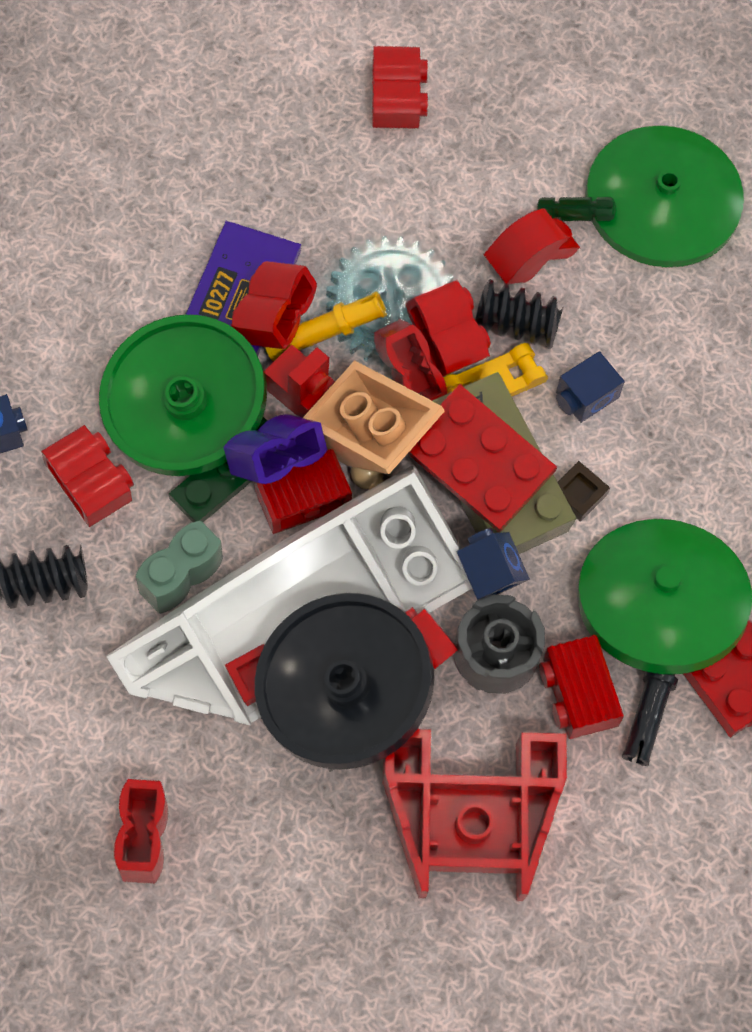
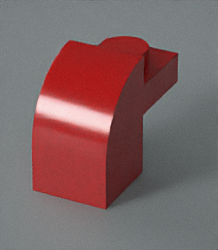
[483,208,580,284]
[264,345,335,418]

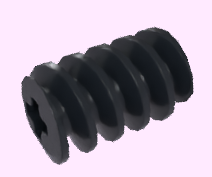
[475,279,563,349]
[0,545,88,609]

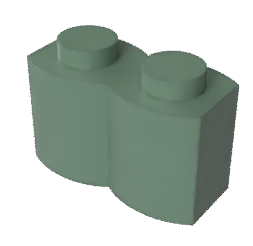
[136,520,223,614]

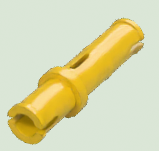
[265,291,387,362]

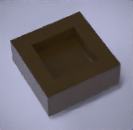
[558,461,610,522]

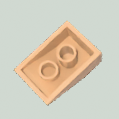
[303,360,445,474]

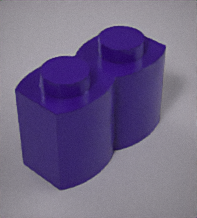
[223,414,327,484]

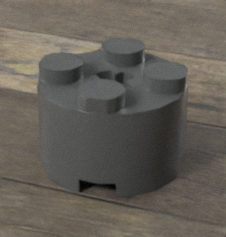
[454,595,545,694]

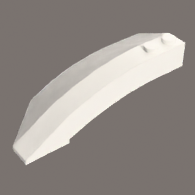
[106,464,472,725]

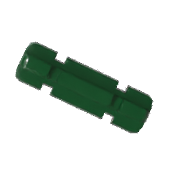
[537,197,616,221]

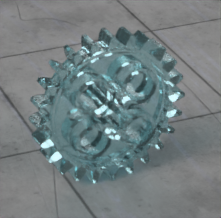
[326,236,454,366]

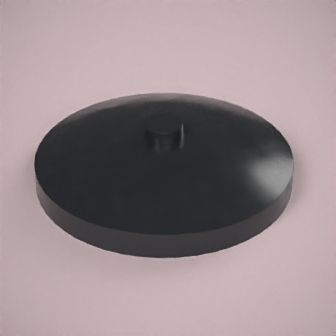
[255,593,434,770]

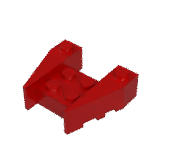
[383,729,567,901]

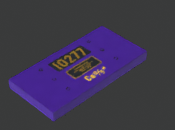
[186,221,301,356]

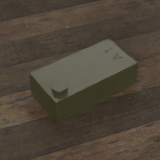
[433,372,577,554]

